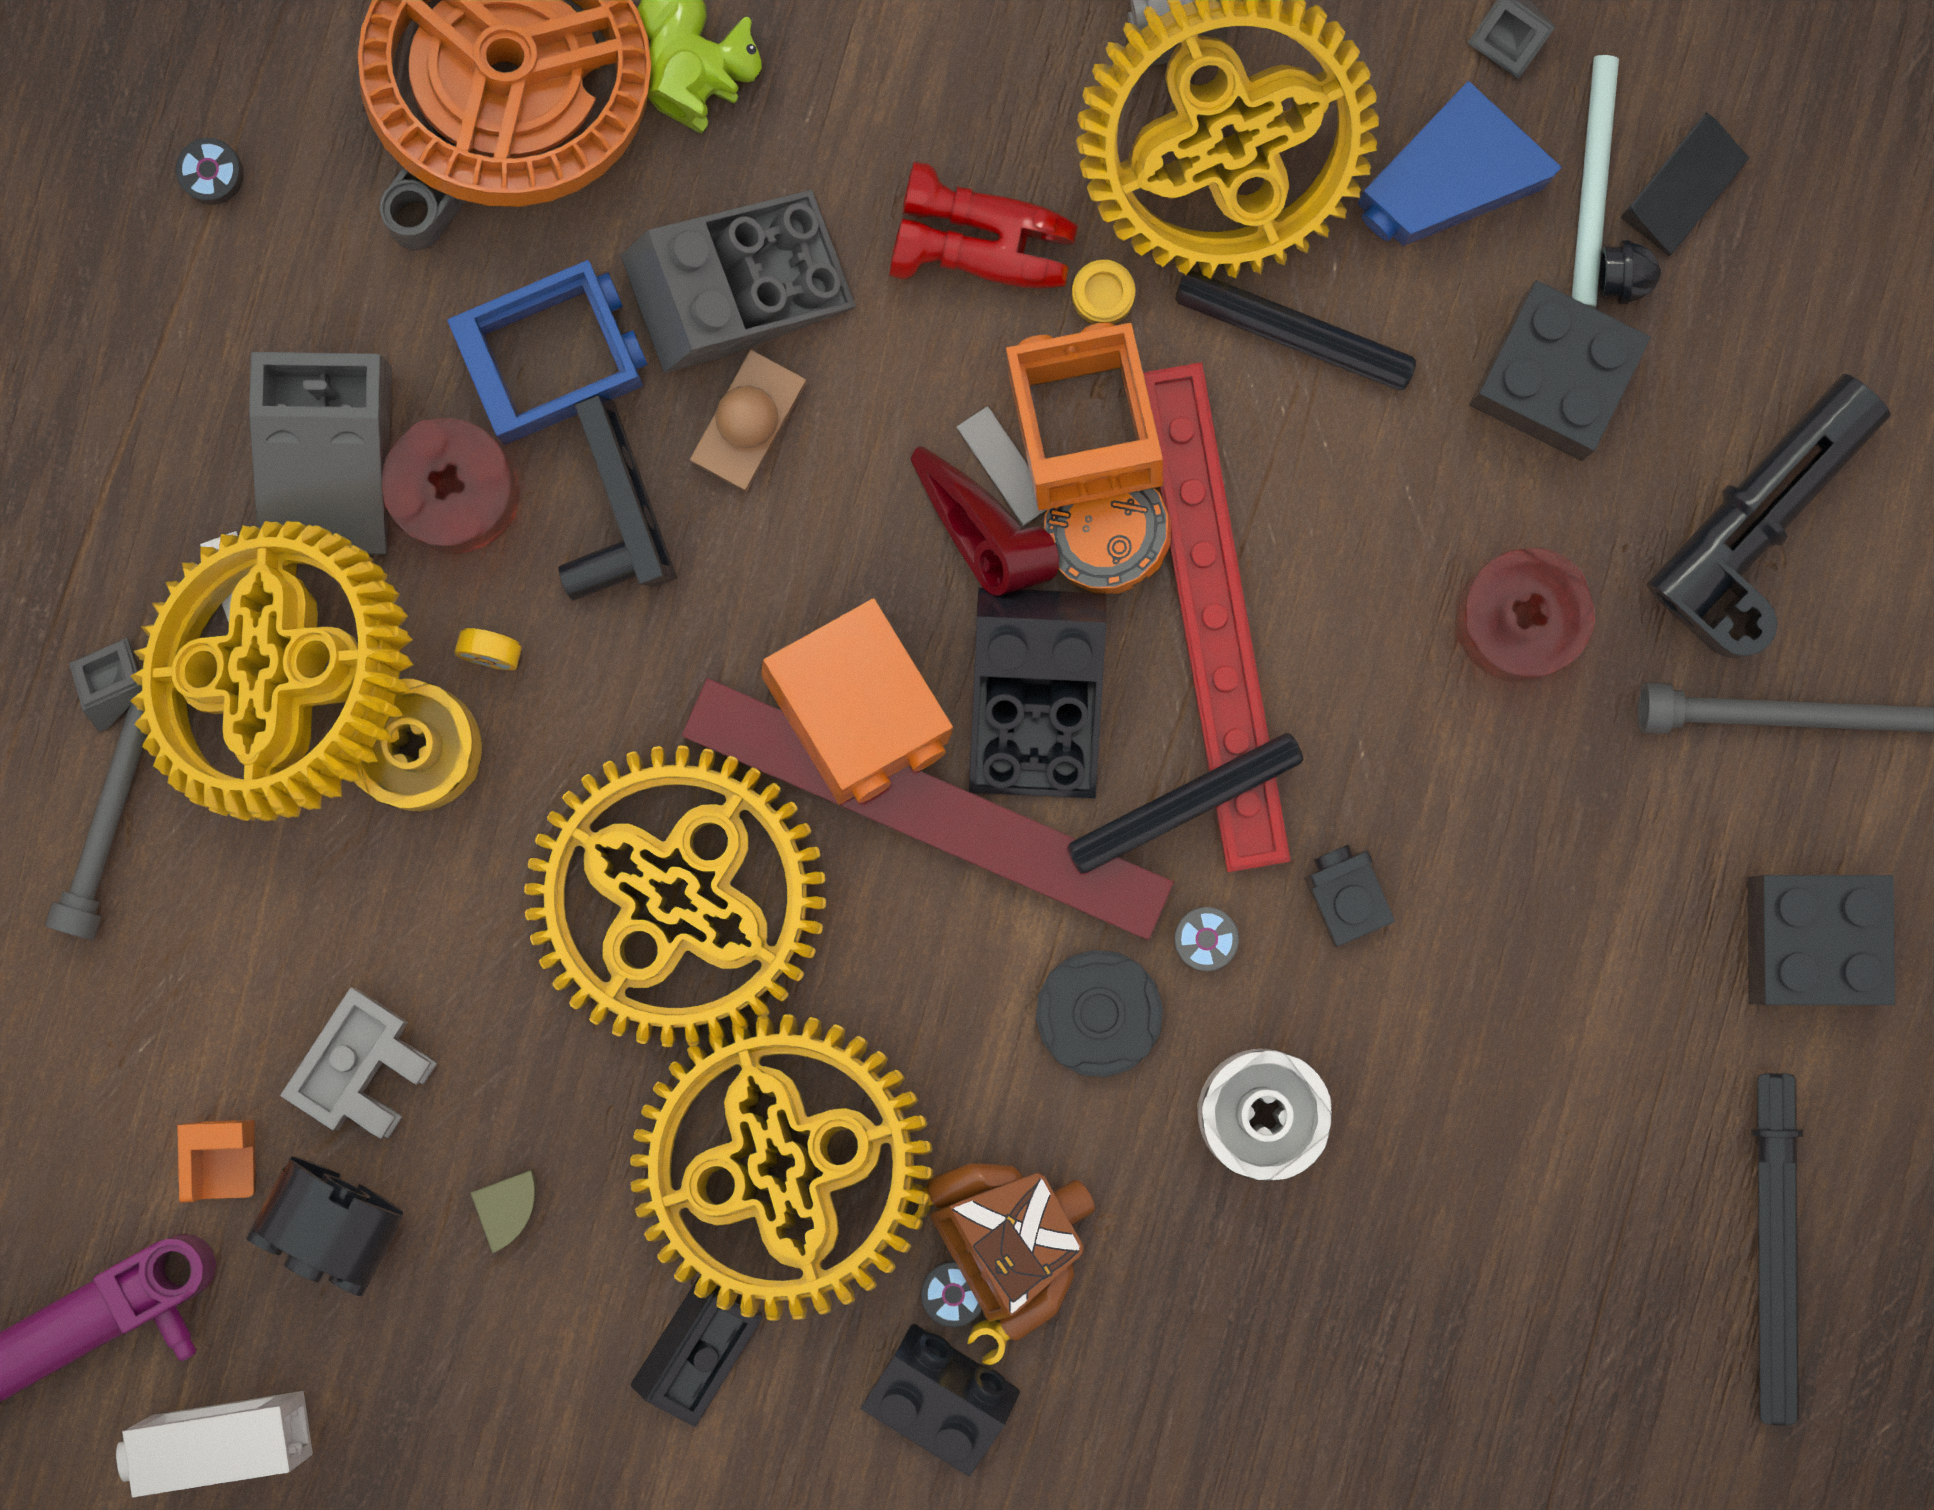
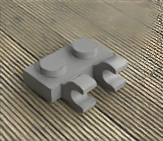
[280,987,438,1139]

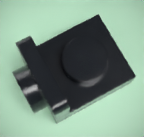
[1304,844,1395,947]

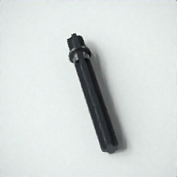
[1751,1073,1803,1426]

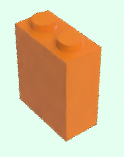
[761,598,953,805]

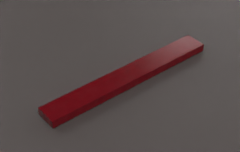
[681,678,1174,940]

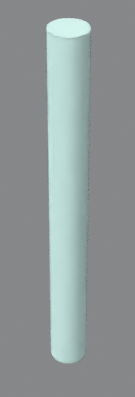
[1572,55,1619,308]

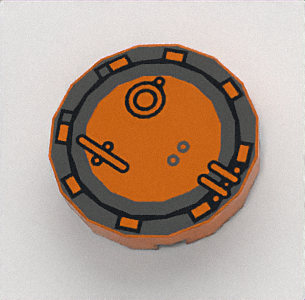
[1044,488,1171,594]

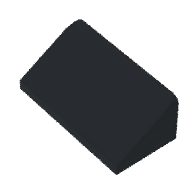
[1621,112,1749,257]
[631,1277,763,1427]

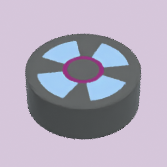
[1174,907,1239,971]

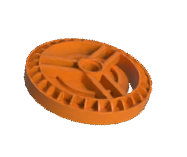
[358,0,651,207]

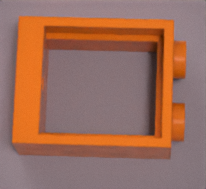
[1006,322,1163,511]

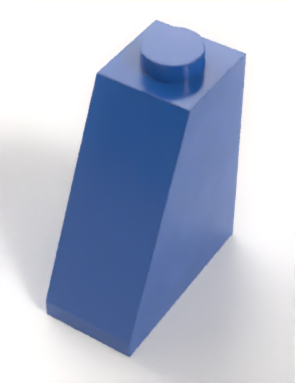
[1357,81,1562,246]

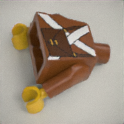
[912,1163,1095,1365]

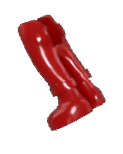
[889,161,1078,289]

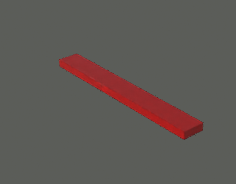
[1143,362,1291,873]

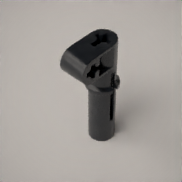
[1647,374,1891,659]

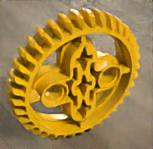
[1076,0,1379,279]
[130,520,414,821]
[524,745,826,1047]
[630,1014,933,1321]

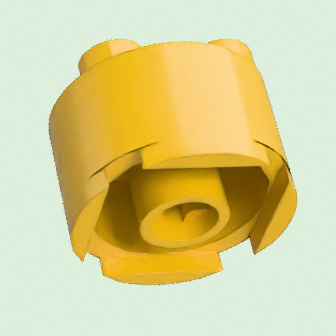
[354,679,482,811]

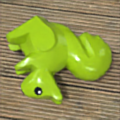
[637,0,762,134]

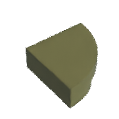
[471,1169,537,1253]

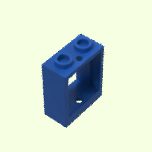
[447,260,648,445]

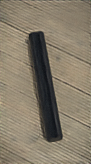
[1175,270,1416,390]
[1067,733,1304,873]

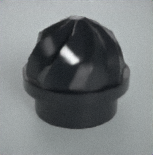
[1600,240,1661,304]

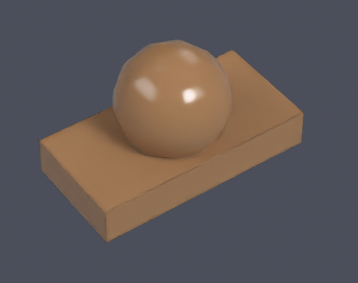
[690,350,807,493]

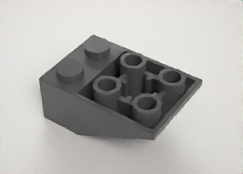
[620,190,856,373]
[249,352,392,555]

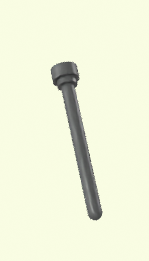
[44,663,147,941]
[1638,682,1934,734]

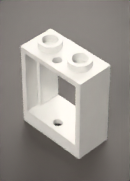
[116,1391,313,1497]

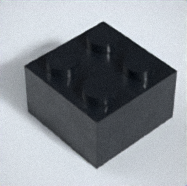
[1469,280,1651,461]
[1747,875,1895,1005]

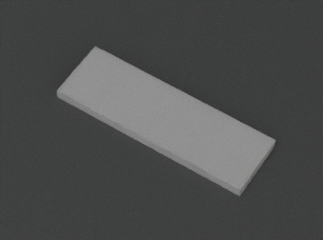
[956,406,1048,526]

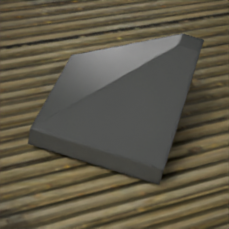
[1468,0,1556,79]
[69,638,142,732]

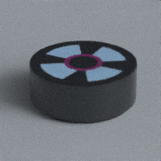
[176,138,244,205]
[921,1261,982,1327]

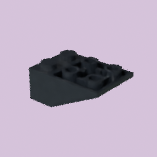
[969,587,1107,799]

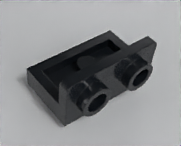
[860,1324,1020,1477]

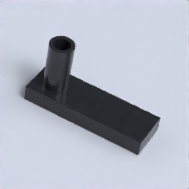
[559,395,678,601]

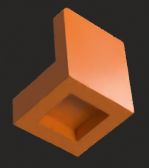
[177,1120,256,1202]

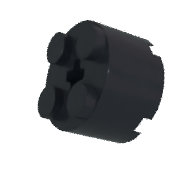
[246,1156,403,1297]

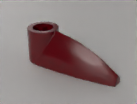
[910,446,1059,596]

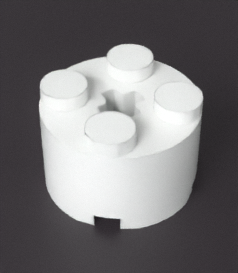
[1197,1049,1332,1181]

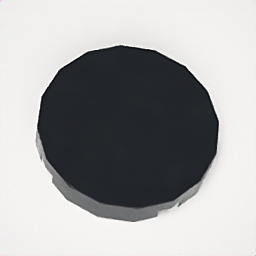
[1035,950,1163,1077]

